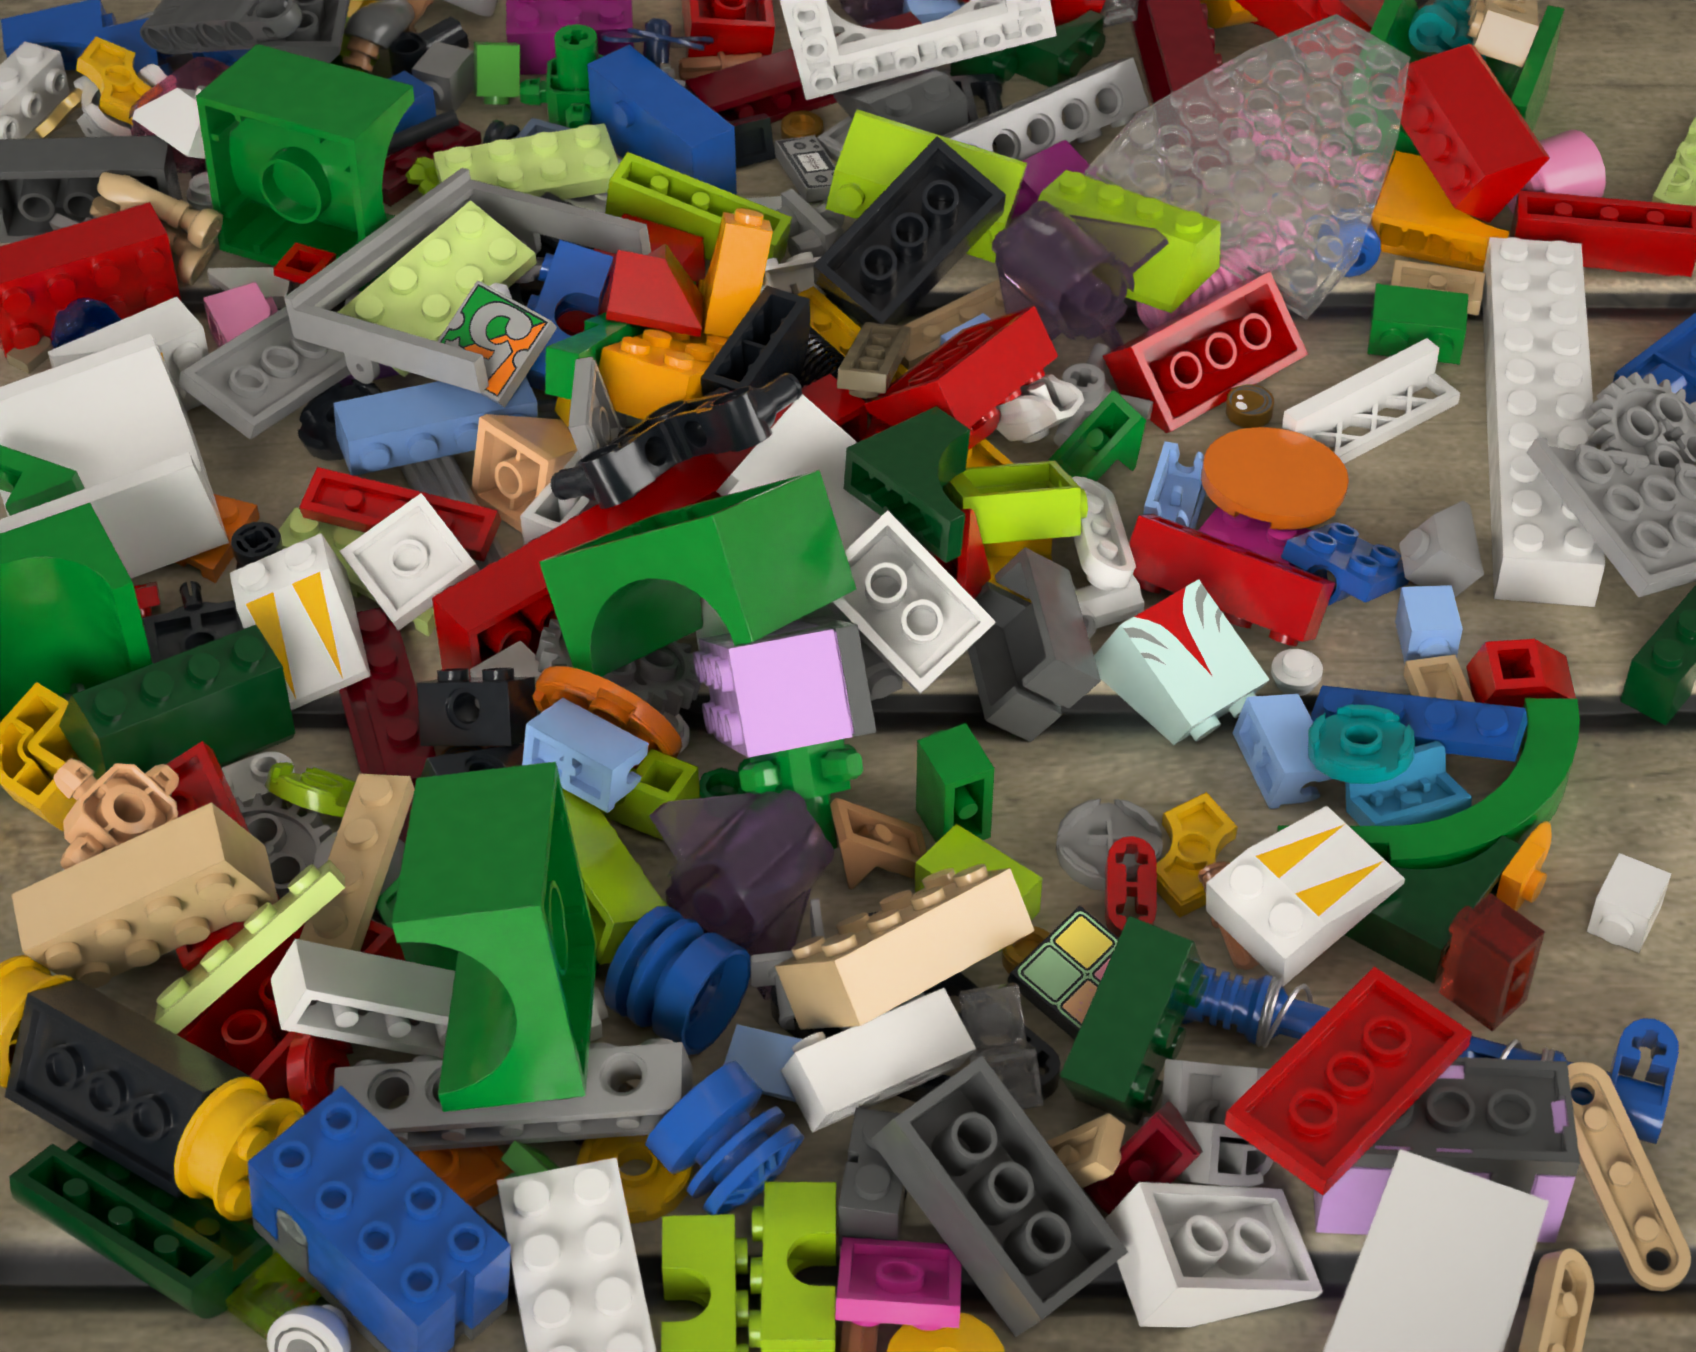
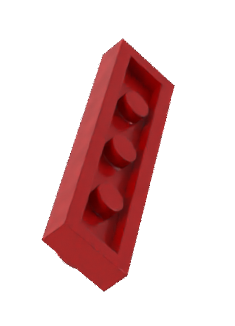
[299,467,502,562]

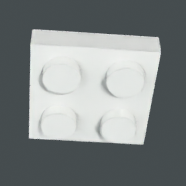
[340,493,480,631]

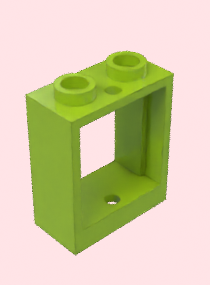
[943,460,1088,544]

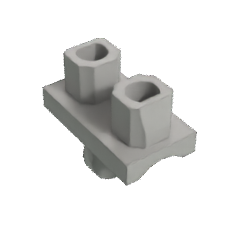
[775,189,844,257]

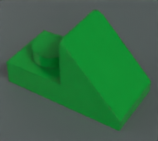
[1048,389,1146,482]
[0,445,85,516]

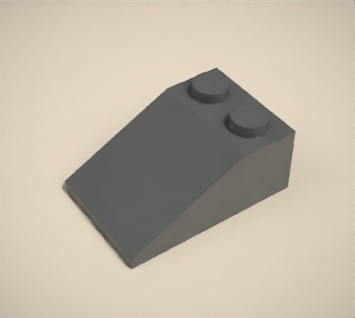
[833,68,968,136]

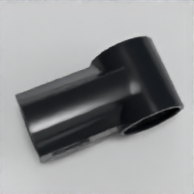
[388,16,469,77]

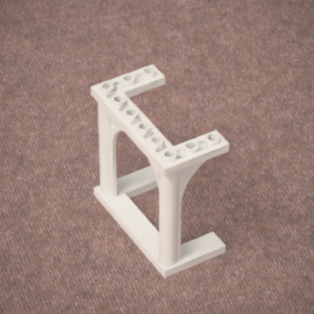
[780,0,1057,100]

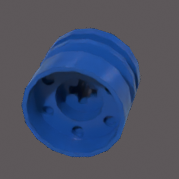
[604,906,751,1055]
[645,1061,805,1215]

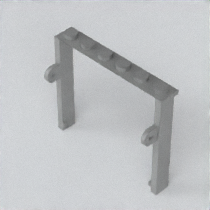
[284,168,651,393]

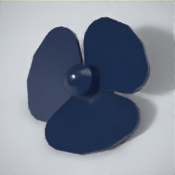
[600,18,714,68]

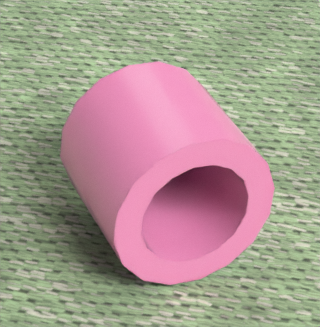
[1507,129,1606,214]

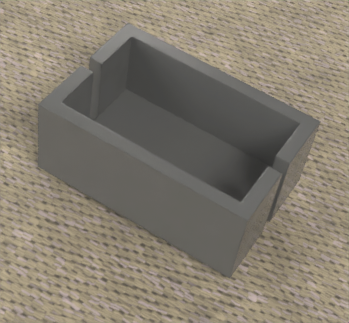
[968,547,1101,742]

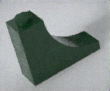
[843,406,970,563]
[1344,835,1522,984]

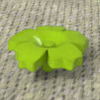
[405,157,440,196]

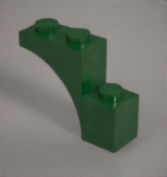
[950,10,1106,88]

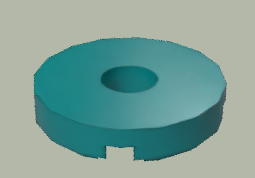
[1308,704,1415,784]

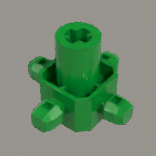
[520,24,604,129]
[738,739,863,856]

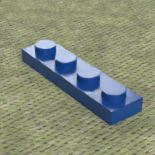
[1310,685,1528,762]

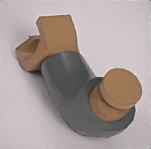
[342,0,435,74]

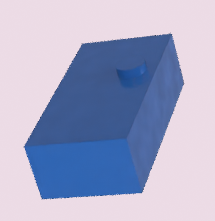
[587,45,737,195]

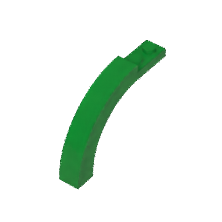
[1277,698,1580,870]

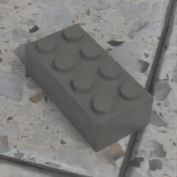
[0,136,183,243]
[870,1055,1128,1337]

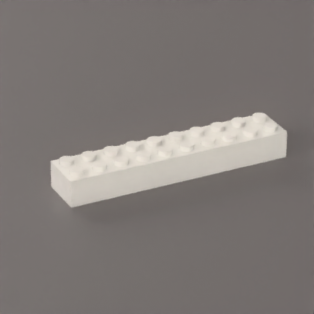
[1482,237,1605,607]

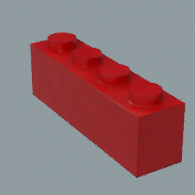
[1510,190,1696,277]
[1129,514,1336,647]

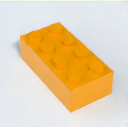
[599,328,729,420]

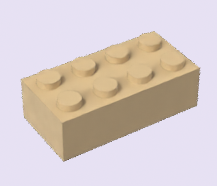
[12,802,278,988]
[775,864,1035,1029]

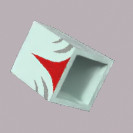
[1094,579,1270,745]

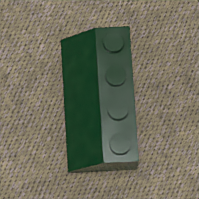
[59,624,295,780]

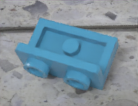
[1345,741,1472,826]

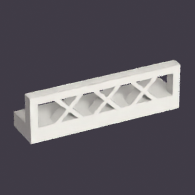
[1282,338,1460,464]

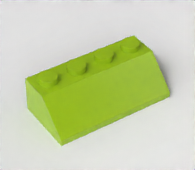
[825,109,1027,263]
[1018,170,1221,313]

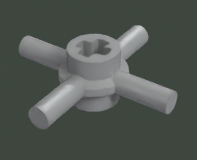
[1053,343,1153,447]

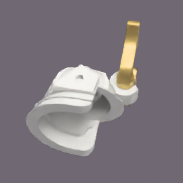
[35,64,174,138]

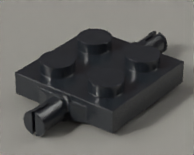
[143,581,244,663]

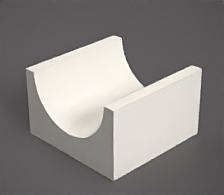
[0,333,229,579]
[1323,1149,1549,1352]

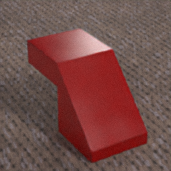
[273,242,336,285]

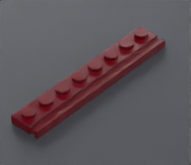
[338,607,436,843]

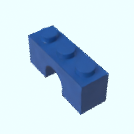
[526,240,614,391]

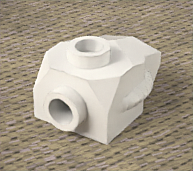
[996,374,1085,443]

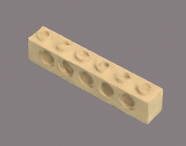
[1468,0,1539,68]

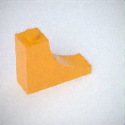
[1371,151,1510,272]
[698,208,773,338]

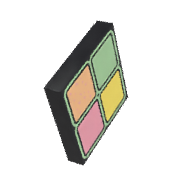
[1006,905,1119,1040]

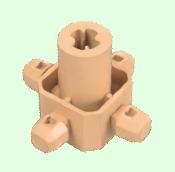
[53,758,179,870]

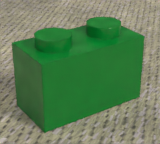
[1367,284,1468,365]
[916,723,995,843]

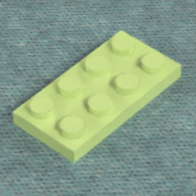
[433,123,619,200]
[337,200,537,377]

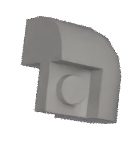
[1143,1059,1274,1187]

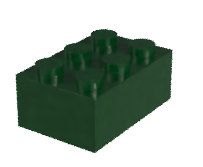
[1059,916,1208,1125]

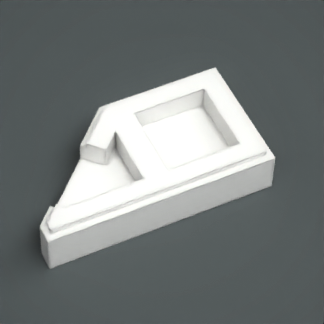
[207,267,293,309]

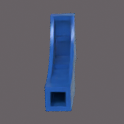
[1,0,176,88]

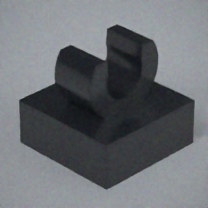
[728,113,776,168]

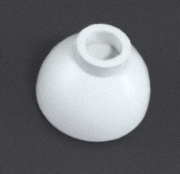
[267,1305,351,1352]

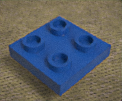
[1281,522,1409,606]

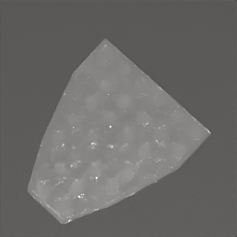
[1085,14,1410,320]

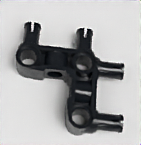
[551,373,802,509]

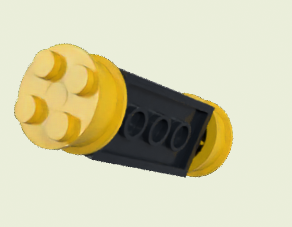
[0,955,305,1221]

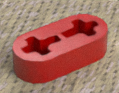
[1105,836,1157,938]

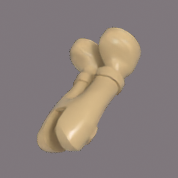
[89,172,223,286]

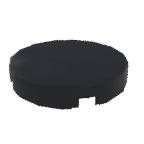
[297,379,383,461]

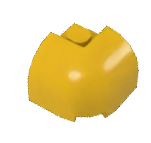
[0,682,80,831]

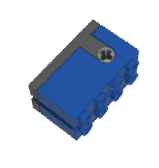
[248,1086,511,1352]

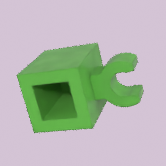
[474,42,520,105]

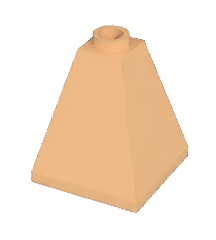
[471,414,578,533]

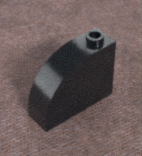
[701,286,810,397]

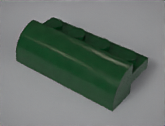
[9,1141,273,1319]

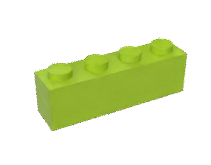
[605,152,792,264]
[562,788,667,964]

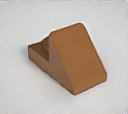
[830,797,927,889]

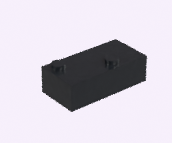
[813,136,1006,326]

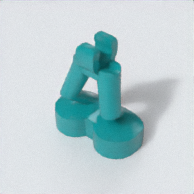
[1409,0,1486,61]

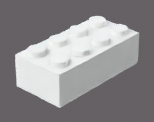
[497,1158,656,1352]

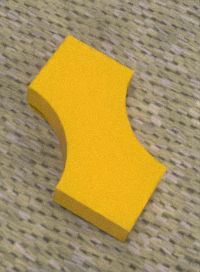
[76,37,158,128]
[1157,792,1238,918]

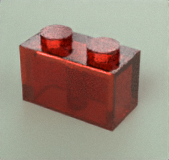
[1439,893,1545,1031]

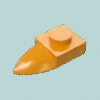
[1493,821,1552,918]

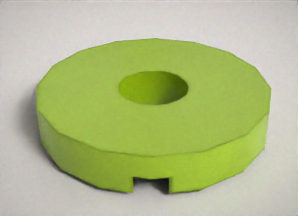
[264,762,355,818]

